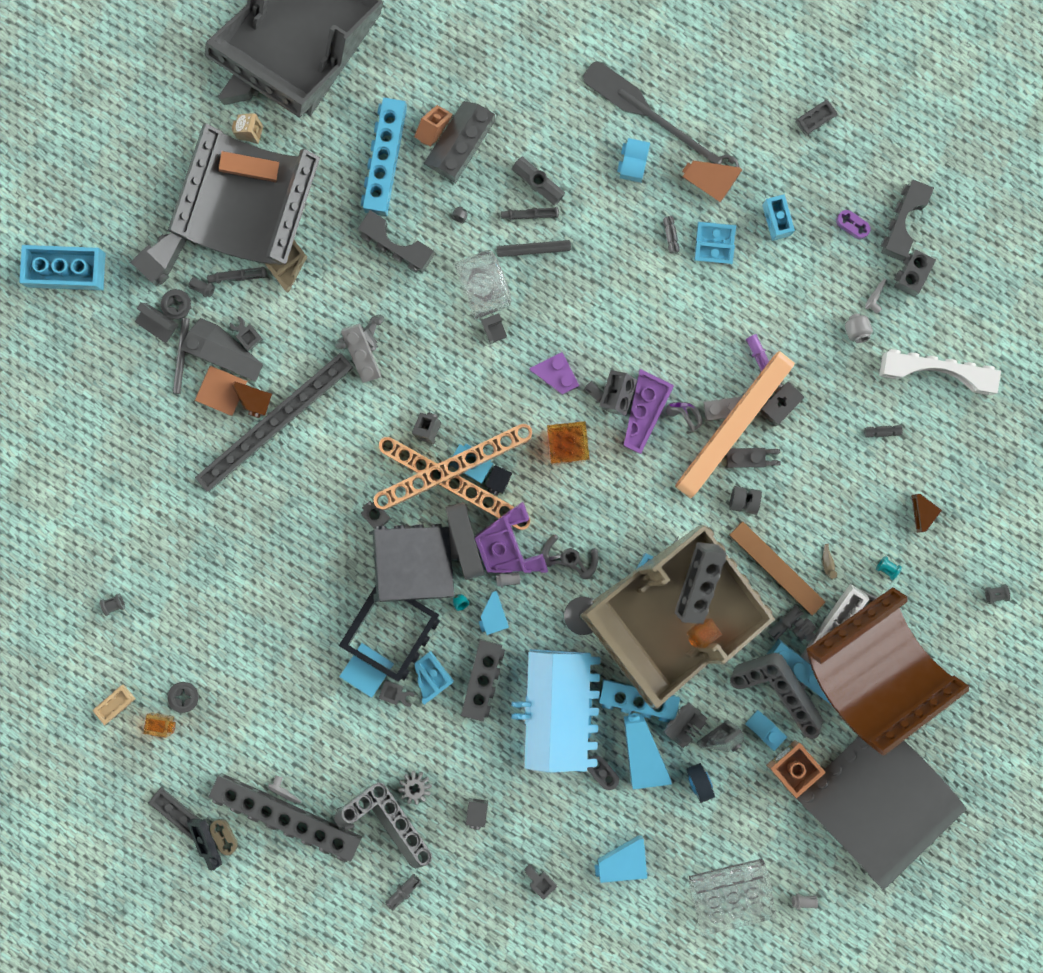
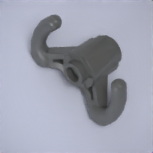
[335,314,384,352]
[542,535,599,579]

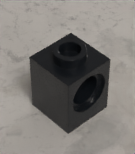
[485,465,512,496]

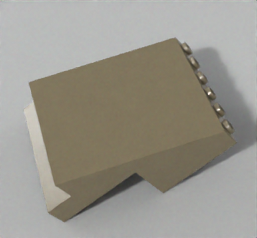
[580,525,775,709]

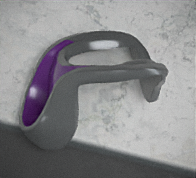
[666,402,702,434]

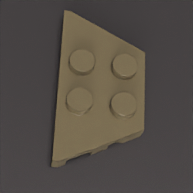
[265,240,307,293]

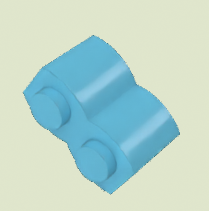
[617,138,650,183]

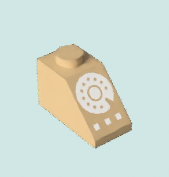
[232,113,263,144]

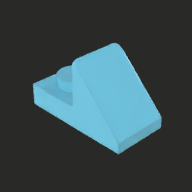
[745,710,787,751]

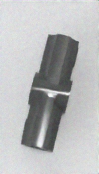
[512,156,565,206]

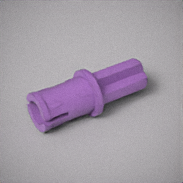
[745,334,769,371]

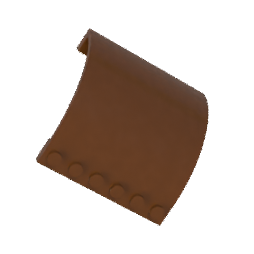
[806,587,969,756]

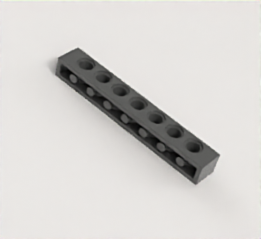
[208,773,363,862]

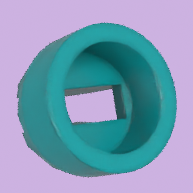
[452,594,469,611]

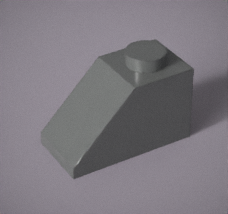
[218,75,259,105]

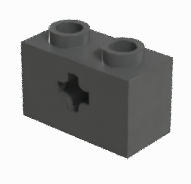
[759,382,804,427]

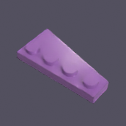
[623,369,674,454]

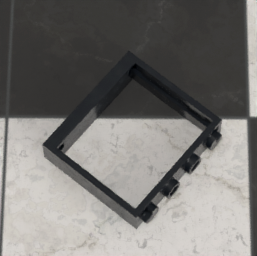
[338,585,440,682]

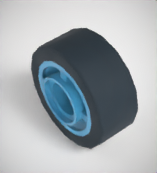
[686,763,715,803]

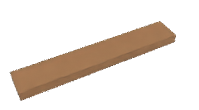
[729,521,825,616]

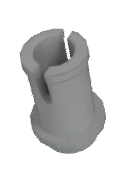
[496,572,520,588]
[792,894,818,910]

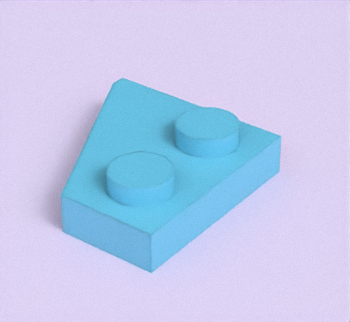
[414,651,454,705]

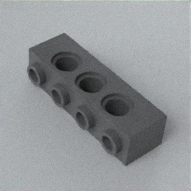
[674,542,727,624]
[461,639,505,721]

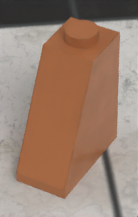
[682,160,742,202]

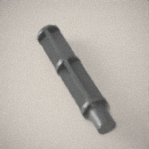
[501,207,559,220]
[207,267,267,284]

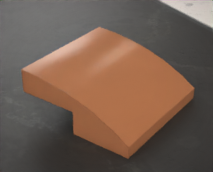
[194,366,247,416]

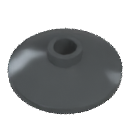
[564,597,594,635]

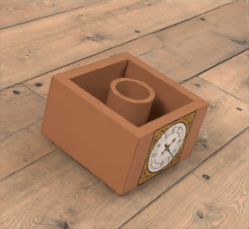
[766,740,826,799]

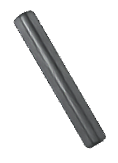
[496,240,571,257]

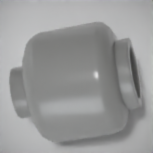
[845,314,873,343]

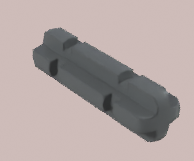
[663,216,680,254]
[864,425,903,438]

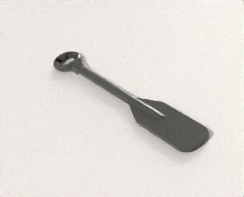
[583,61,739,167]

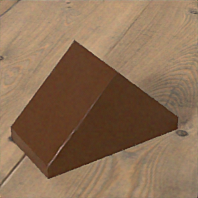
[911,494,942,533]

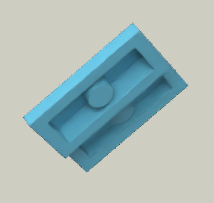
[695,222,736,264]
[339,643,394,698]

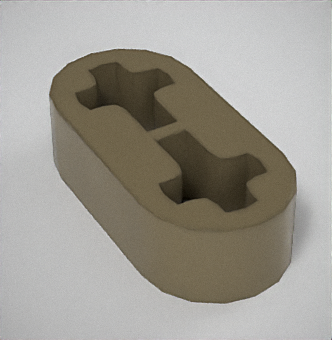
[210,819,238,855]

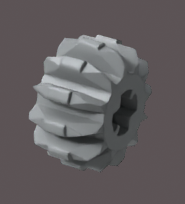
[398,771,432,805]

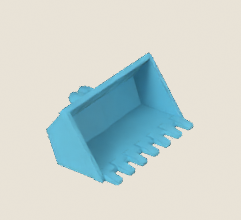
[511,649,601,772]

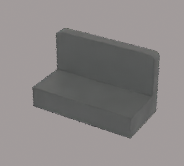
[135,302,178,342]

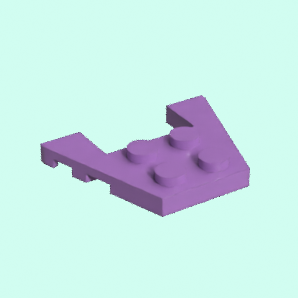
[475,502,548,573]

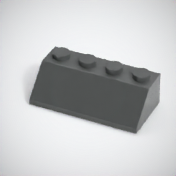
[424,101,495,184]

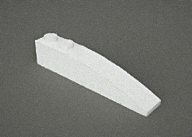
[798,584,869,689]

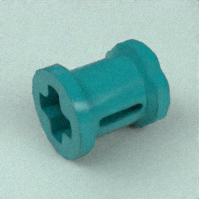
[876,556,902,581]

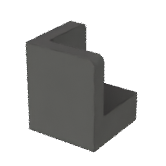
[481,313,507,344]

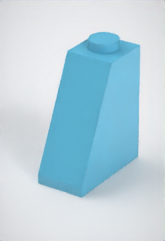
[594,835,647,883]

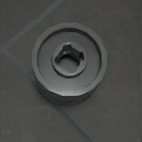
[729,486,762,515]

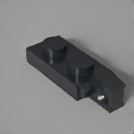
[187,819,222,871]

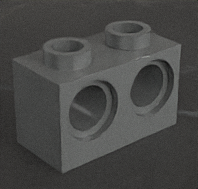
[894,249,936,297]
[599,370,637,416]

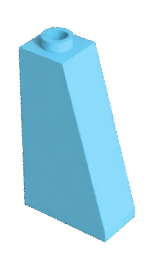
[623,713,672,789]

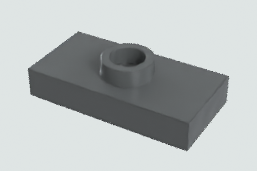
[795,99,838,136]

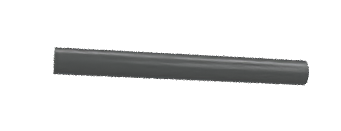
[173,318,190,394]

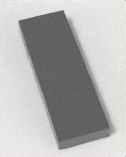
[148,787,200,840]

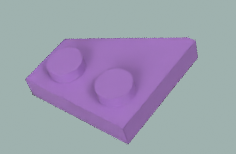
[530,352,579,395]

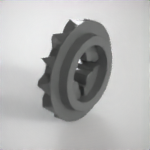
[161,289,192,319]
[167,681,199,713]

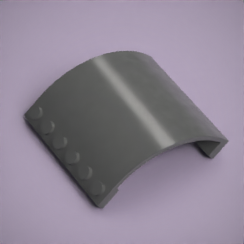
[167,123,320,265]
[797,736,967,891]

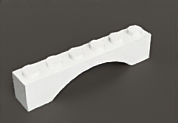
[879,349,1001,396]

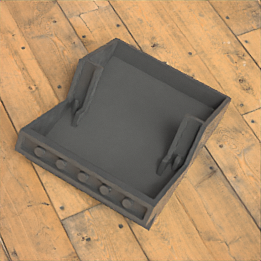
[205,0,384,118]

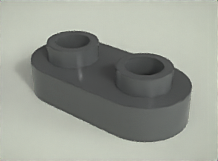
[587,755,619,790]

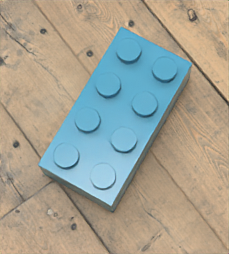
[19,245,106,291]

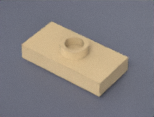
[92,684,136,725]

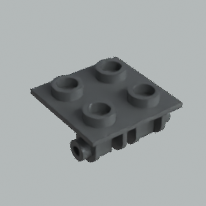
[663,702,708,748]

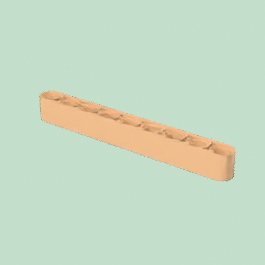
[675,351,795,499]
[374,424,532,510]
[379,437,530,530]

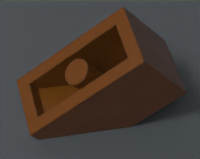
[232,381,272,418]

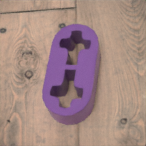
[836,210,870,239]

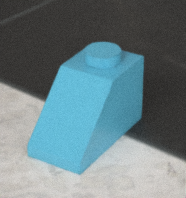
[478,591,509,635]

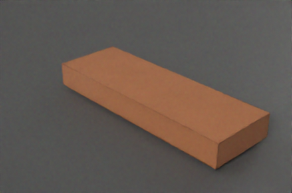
[219,151,279,182]

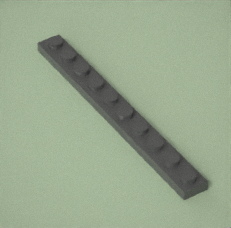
[195,353,354,492]

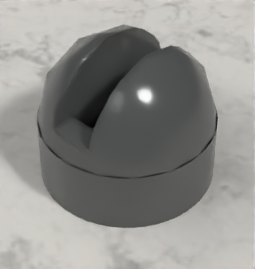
[451,207,468,223]

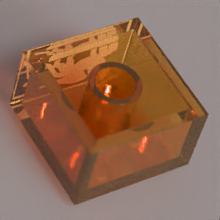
[546,421,590,465]

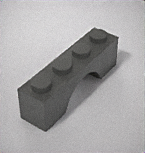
[881,179,934,261]
[358,210,435,274]

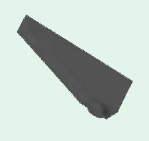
[130,233,187,286]
[181,318,263,382]
[697,720,744,752]

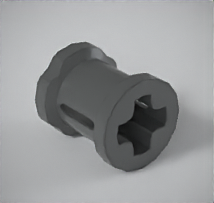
[985,584,1011,604]
[100,593,125,616]

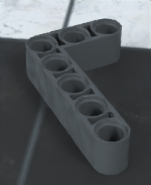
[730,653,823,739]
[335,783,432,869]

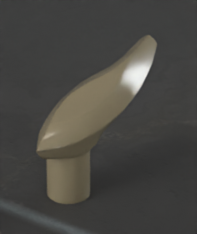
[823,544,837,580]

